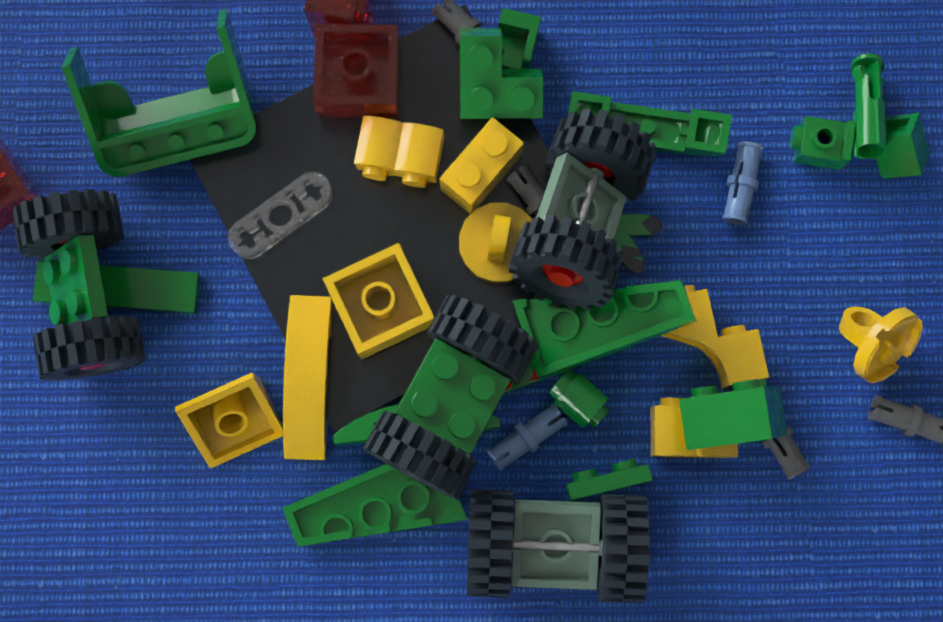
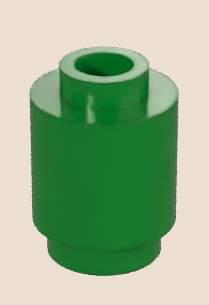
[548,369,610,429]

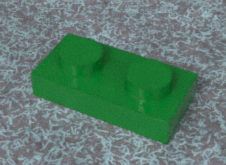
[564,458,652,501]

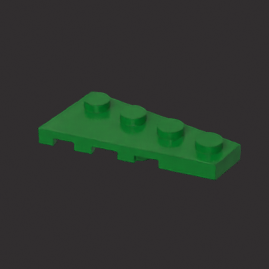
[512,280,697,379]
[282,464,468,547]

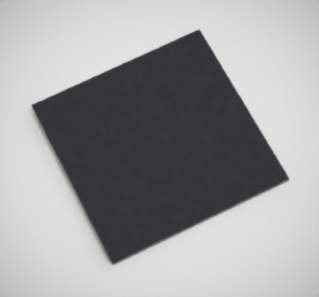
[190,5,620,432]

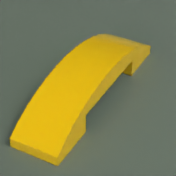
[283,295,332,460]

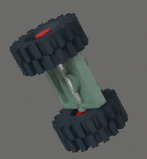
[509,109,656,310]
[467,489,650,604]

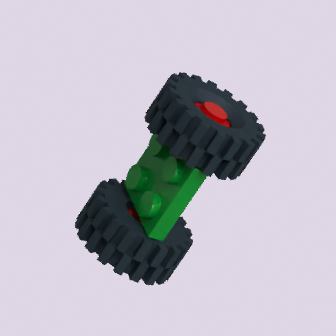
[12,189,146,381]
[363,295,539,500]

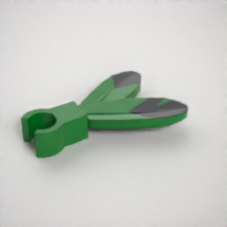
[614,214,663,274]

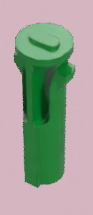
[851,53,886,160]

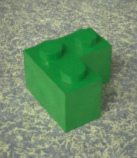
[460,28,543,119]
[679,379,787,450]

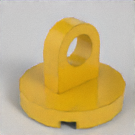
[459,202,532,284]
[839,306,923,383]

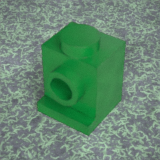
[789,116,856,170]

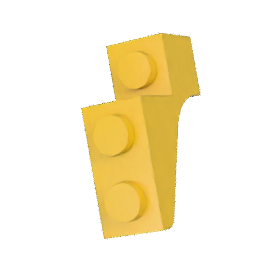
[660,285,769,389]

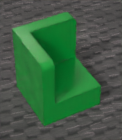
[498,8,541,69]
[876,113,929,179]

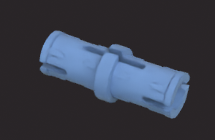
[722,141,764,226]
[486,404,568,472]

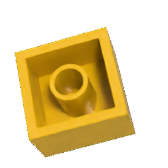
[322,243,434,359]

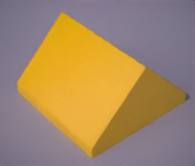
[175,373,283,469]

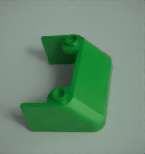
[61,9,256,177]

